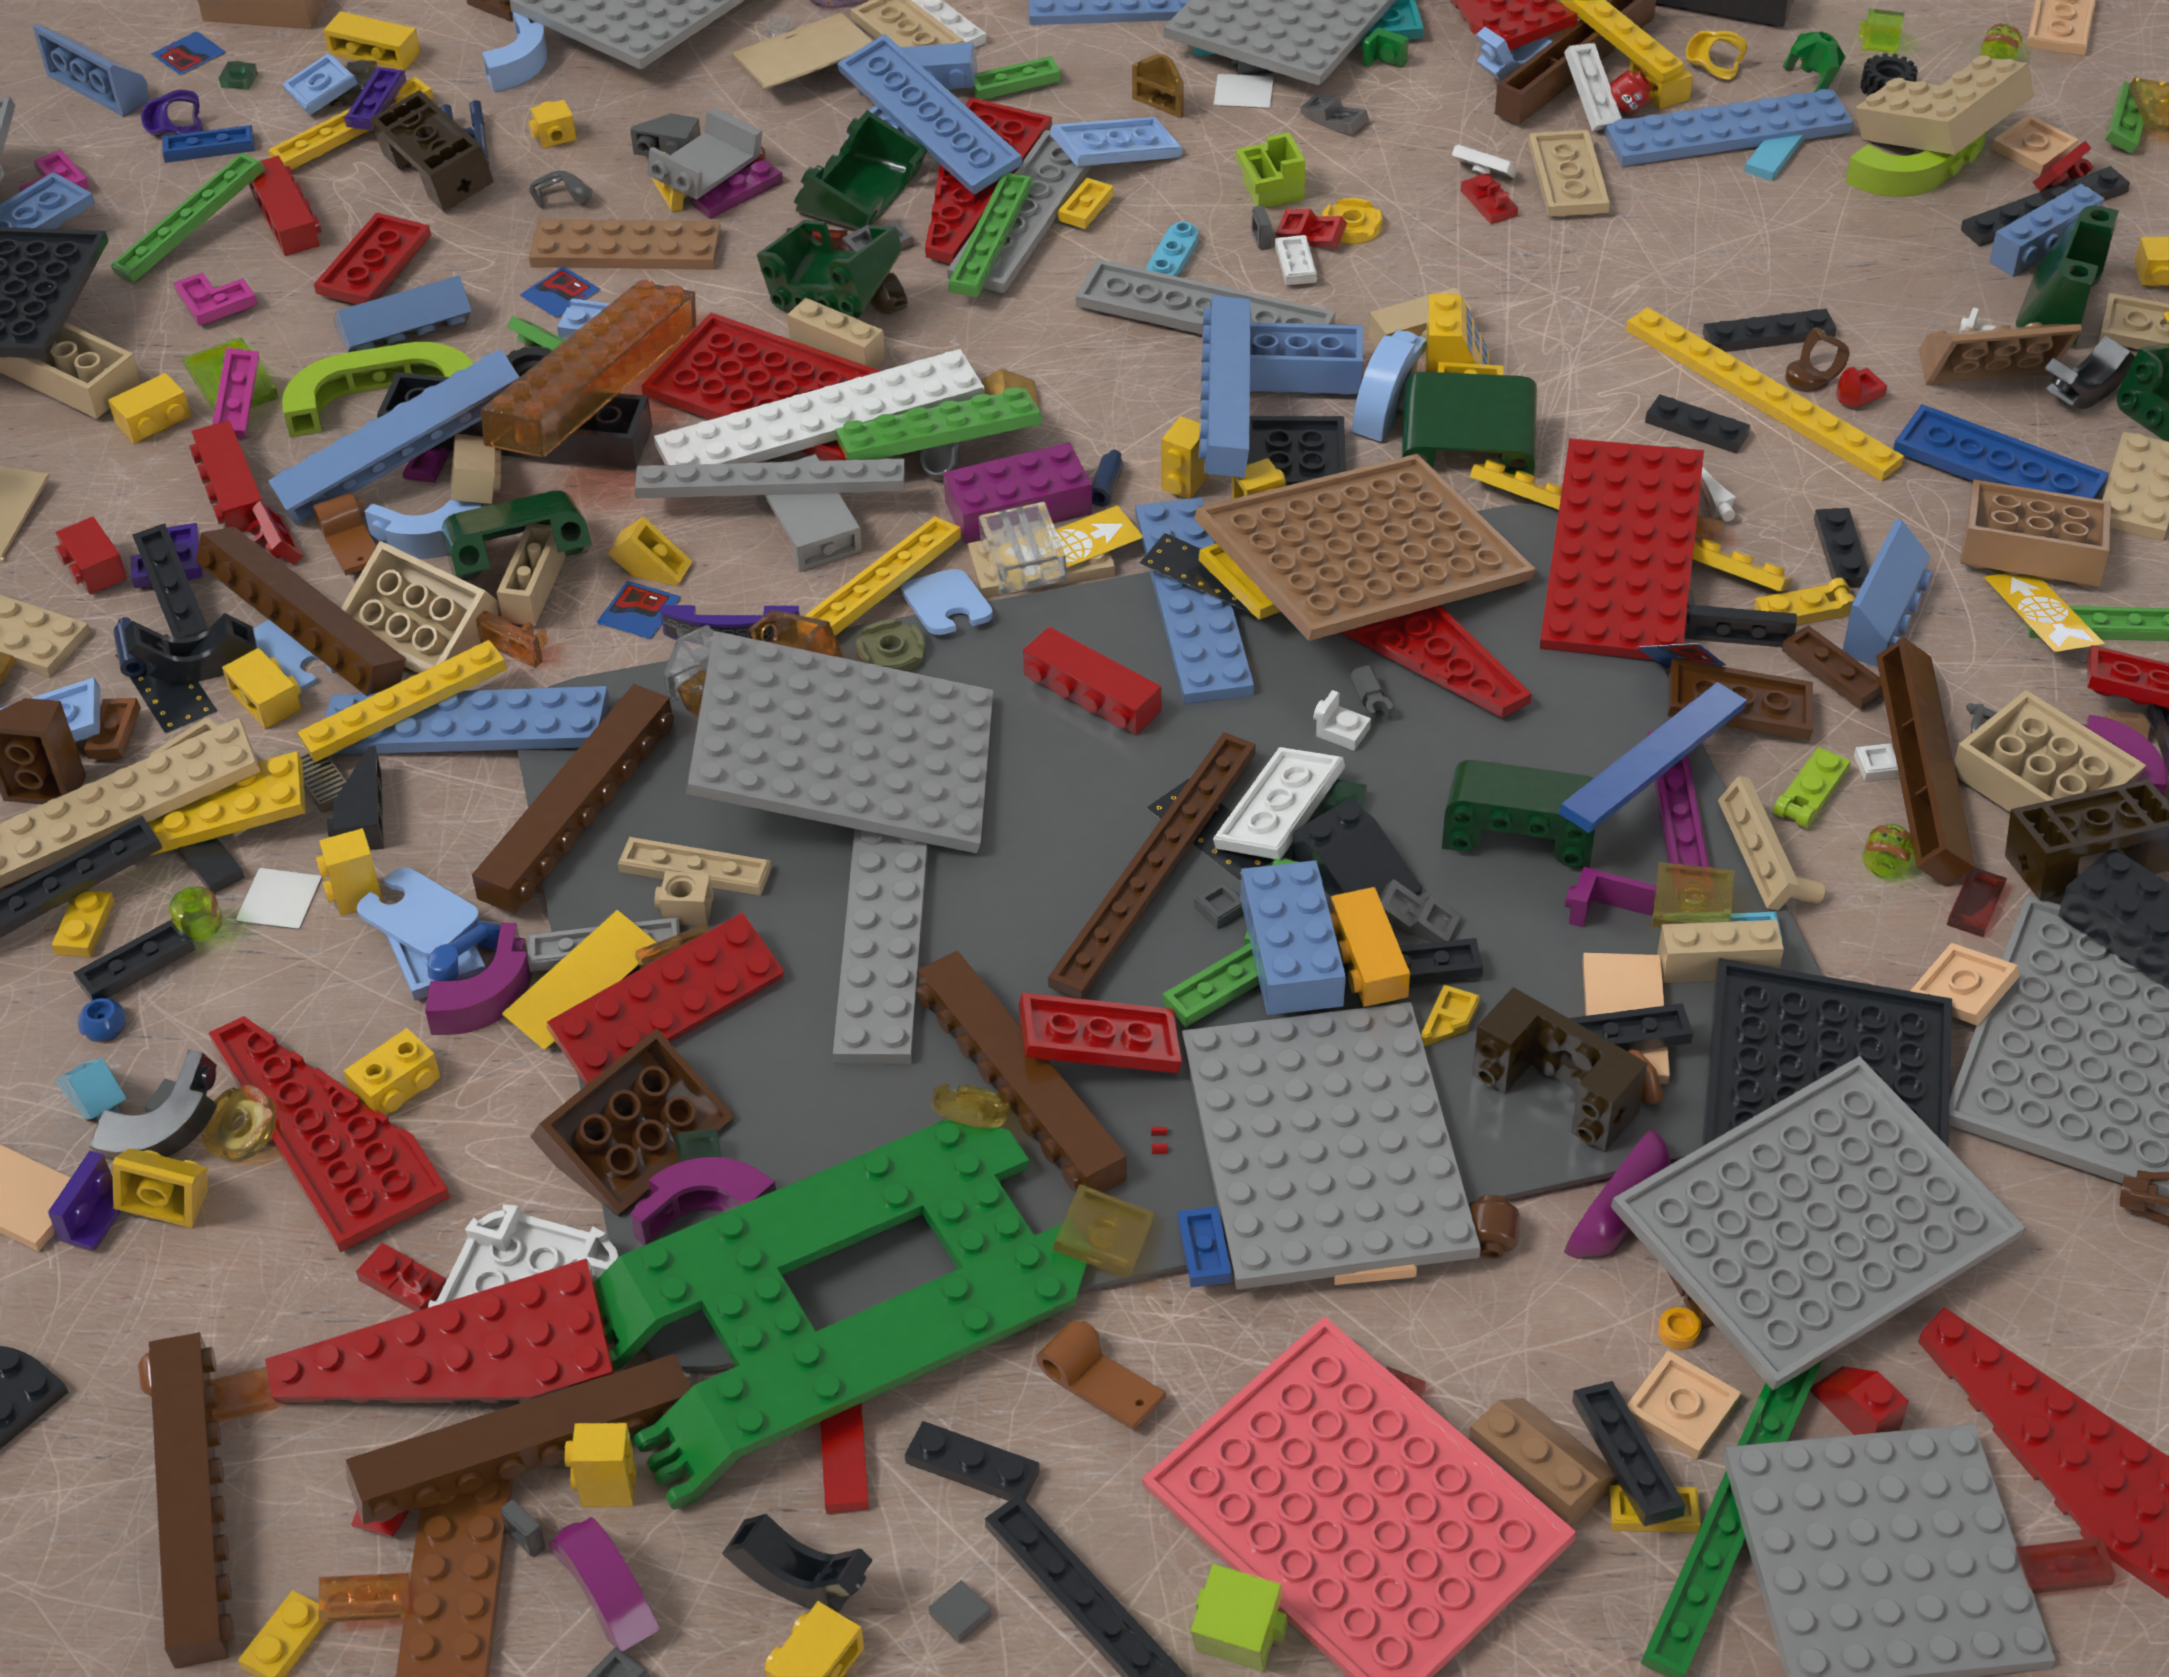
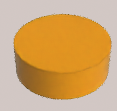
[1658,1307,1701,1350]

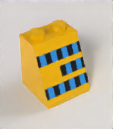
[1424,293,1489,372]

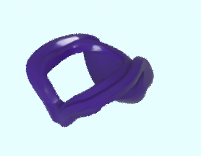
[141,89,203,135]

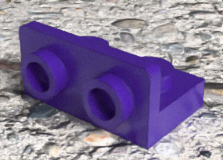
[48,1150,121,1251]

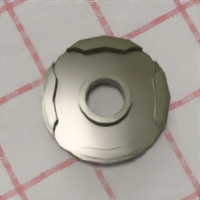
[856,619,926,672]

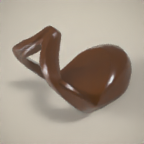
[1785,327,1850,392]

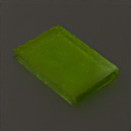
[182,337,279,412]

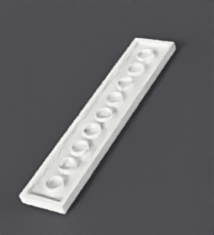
[654,349,985,465]

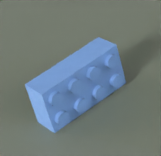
[1240,860,1346,1015]

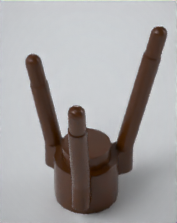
[2120,1170,2169,1226]

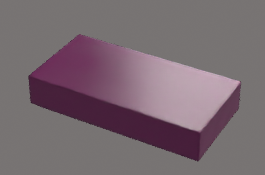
[403,448,451,483]

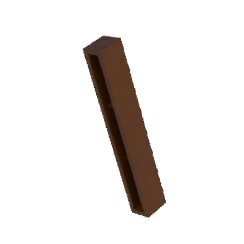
[1495,0,1656,125]
[196,527,406,696]
[1876,637,1976,887]
[472,684,674,914]
[916,950,1127,1201]
[149,1332,235,1669]
[346,1354,691,1525]

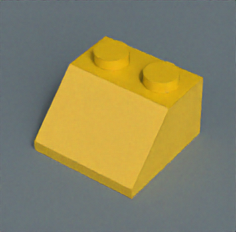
[112,1148,208,1228]

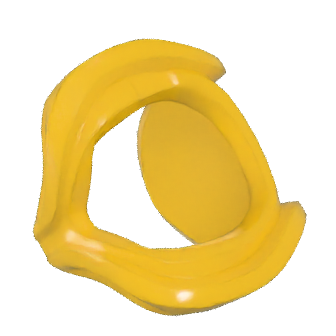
[1686,31,1747,81]

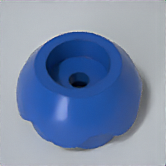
[78,998,126,1042]

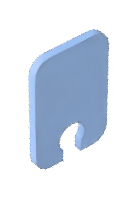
[901,569,993,635]
[253,619,335,691]
[357,868,479,958]

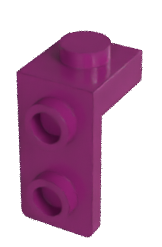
[1565,867,1657,927]

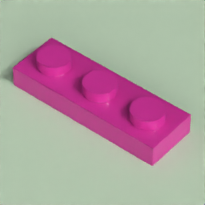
[212,348,260,438]

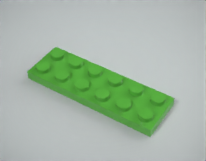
[835,387,1042,460]

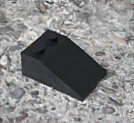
[1292,798,1422,898]

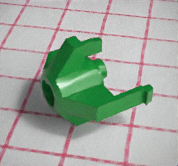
[1783,31,1846,92]

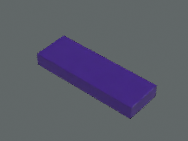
[344,67,406,130]

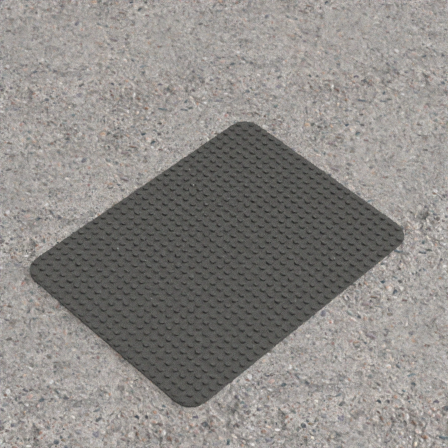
[517,504,1822,1373]

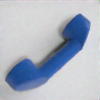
[427,920,501,981]

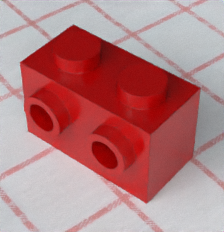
[55,516,128,595]

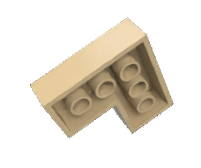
[1855,56,2034,155]

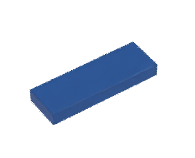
[162,125,255,163]

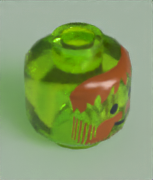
[1981,23,2023,61]
[1862,824,1914,878]
[169,886,223,942]

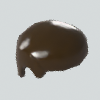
[870,272,908,315]

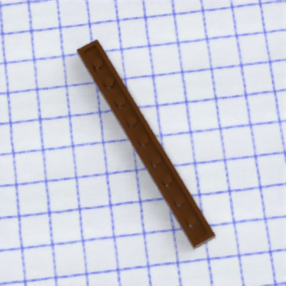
[1048,732,1256,999]

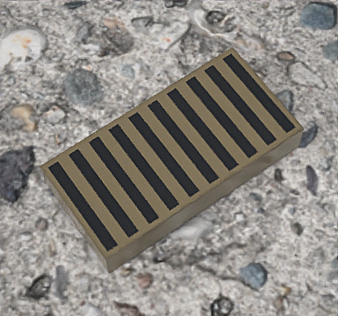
[300,753,346,813]

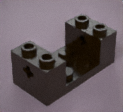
[370,90,494,212]
[2005,779,2169,900]
[1472,987,1648,1152]

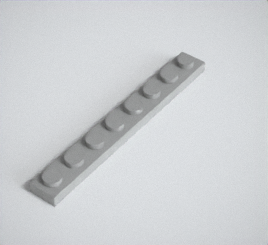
[635,459,905,498]

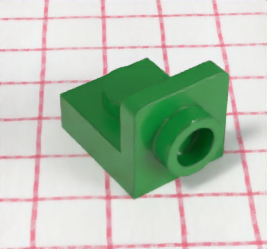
[1361,27,1409,68]

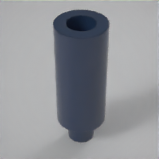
[1091,450,1124,506]
[113,617,146,677]

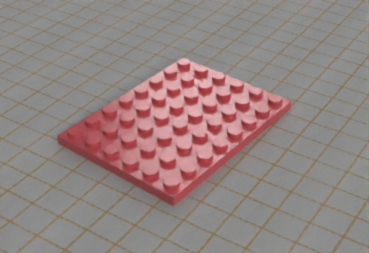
[1142,1316,1576,1677]

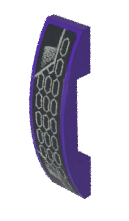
[660,605,802,648]

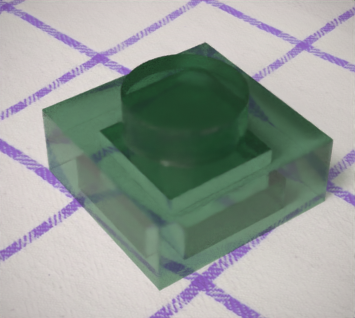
[219,61,258,90]
[1322,779,1367,814]
[674,1128,722,1163]

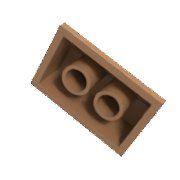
[1469,1398,1618,1528]

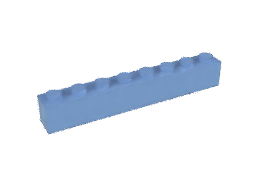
[1198,295,1251,478]
[269,349,527,525]

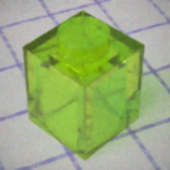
[1858,8,1904,54]

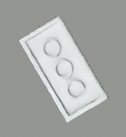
[1213,747,1345,860]

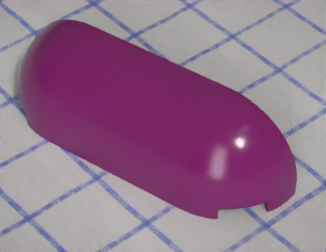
[1564,1128,1671,1259]

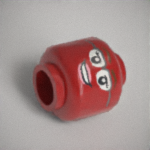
[1609,70,1653,115]

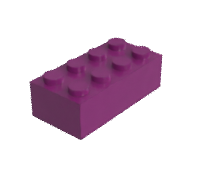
[943,442,1092,545]

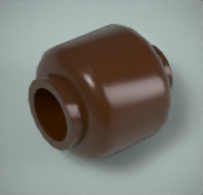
[1469,1195,1520,1259]

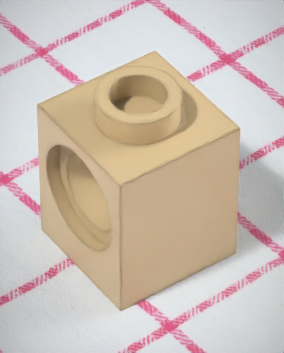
[655,872,713,927]

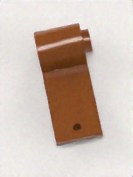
[312,492,377,576]
[1036,1320,1166,1431]

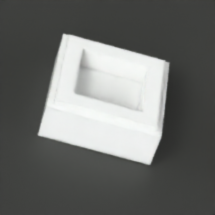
[1854,743,1899,782]

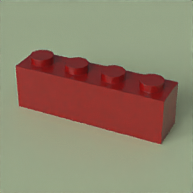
[249,155,322,256]
[189,420,263,532]
[1023,626,1162,736]

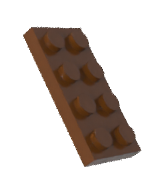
[1667,658,1813,740]

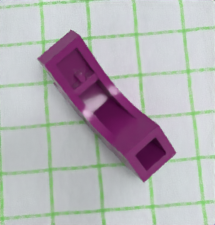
[2082,715,2167,796]
[425,923,532,1035]
[630,1157,776,1245]
[548,1517,660,1652]

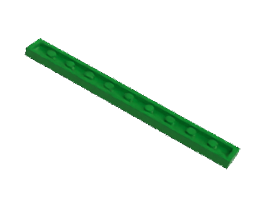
[1640,1360,1823,1677]

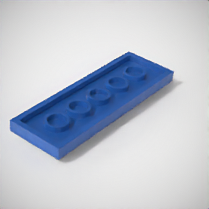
[1893,404,2109,499]

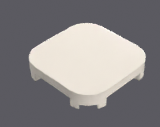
[428,1204,619,1308]

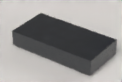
[177,838,245,893]

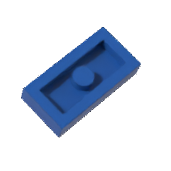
[1177,1206,1231,1288]

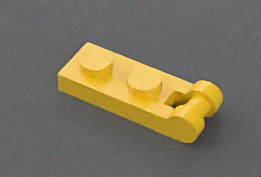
[1754,578,1855,626]

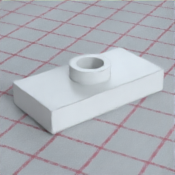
[1452,144,1517,179]
[1275,235,1317,285]

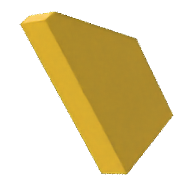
[1421,985,1480,1046]

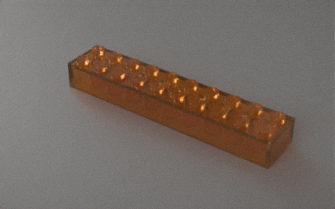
[481,280,697,458]

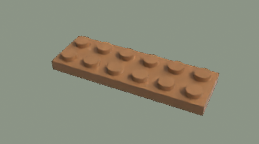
[529,218,721,269]

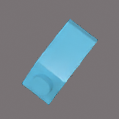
[55,1058,127,1121]

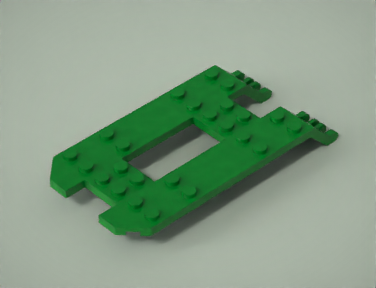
[595,1116,1090,1509]

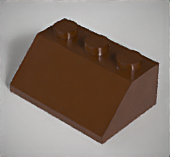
[0,698,86,804]

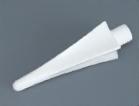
[1701,467,1736,521]

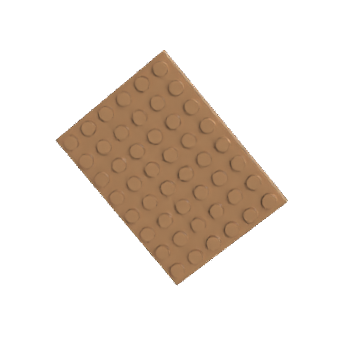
[1194,454,1536,641]

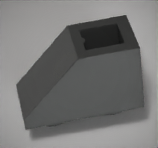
[630,114,701,157]

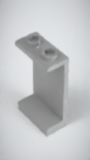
[647,107,763,200]
[756,454,862,572]

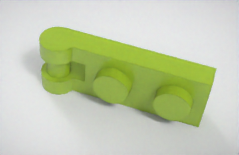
[1773,746,1851,829]

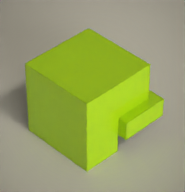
[1235,132,1306,208]
[1190,1563,1288,1672]

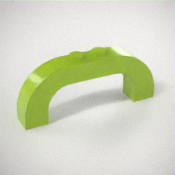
[1846,131,1987,197]
[282,342,474,437]

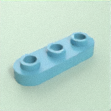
[1146,221,1198,277]

